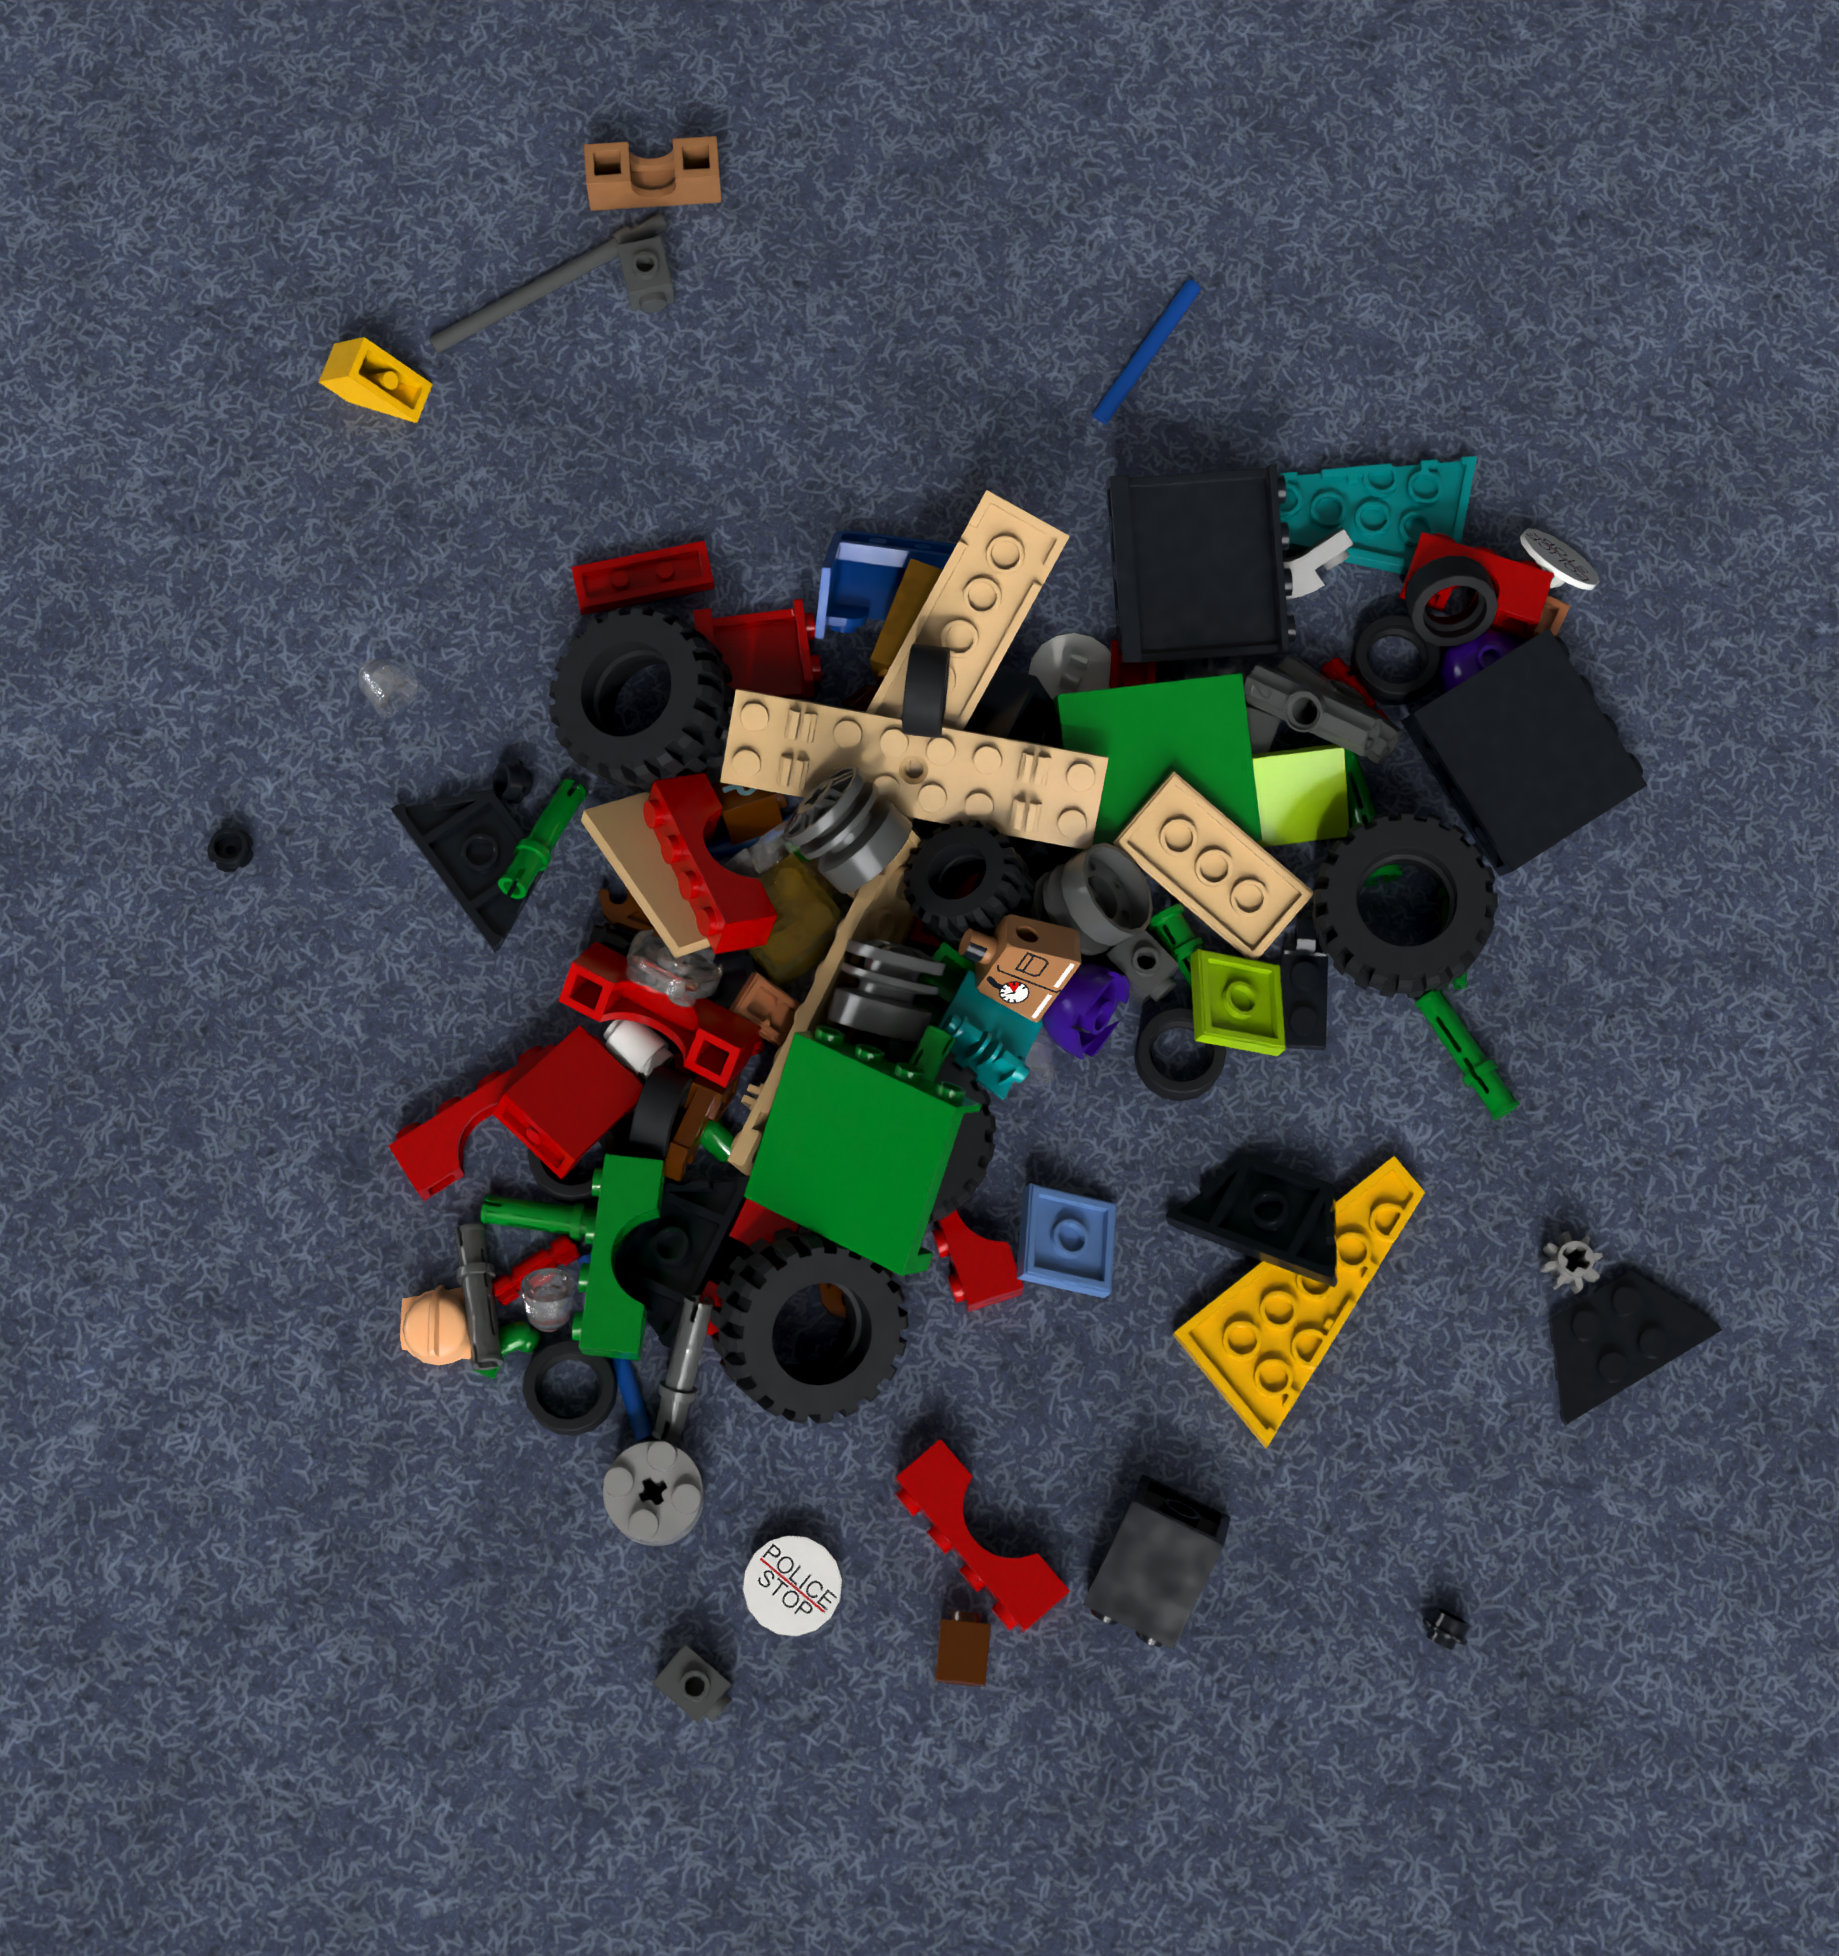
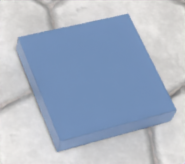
[1017,1183,1117,1298]

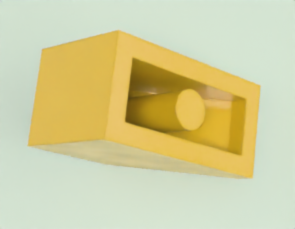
[319,337,433,423]

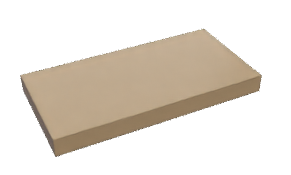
[1111,771,1314,960]
[581,792,710,958]

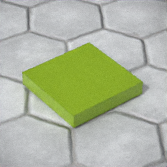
[1252,744,1349,847]
[1190,949,1286,1056]

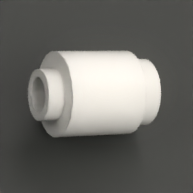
[603,1020,674,1081]

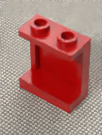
[693,598,822,707]
[492,1025,644,1180]

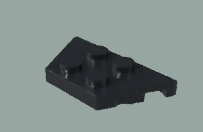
[391,790,545,953]
[1165,1153,1338,1288]
[615,1177,749,1351]
[1549,1270,1722,1425]

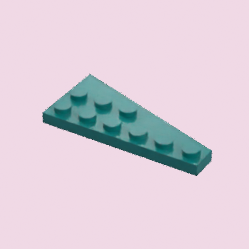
[1279,456,1477,575]

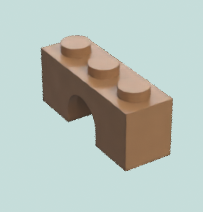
[584,136,722,211]

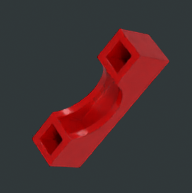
[643,773,778,954]
[558,941,762,1088]
[388,1043,555,1201]
[931,1209,1024,1313]
[894,1439,1070,1633]

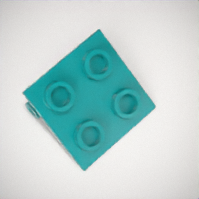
[937,969,1043,1100]

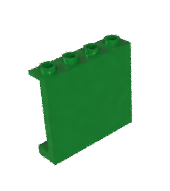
[1053,673,1262,855]
[744,1026,982,1276]

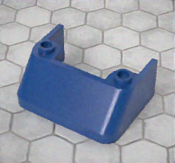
[815,530,957,639]

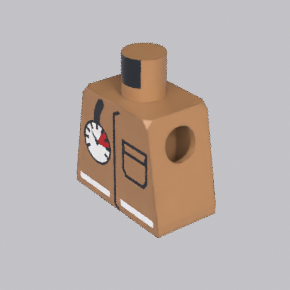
[959,914,1081,1023]

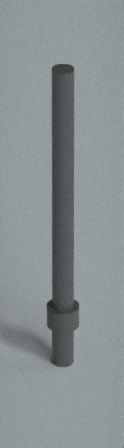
[428,214,668,354]

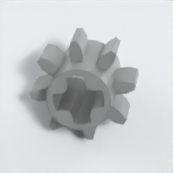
[1540,1231,1603,1294]

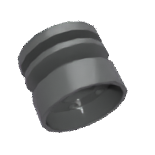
[784,765,912,894]
[1027,843,1153,963]
[828,938,946,1043]

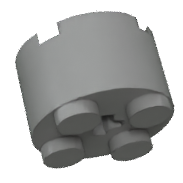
[603,1441,705,1546]

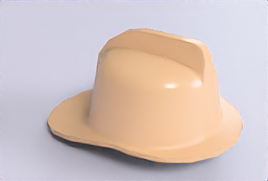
[400,1285,471,1365]

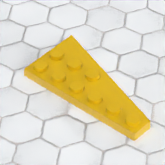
[1173,1156,1425,1449]

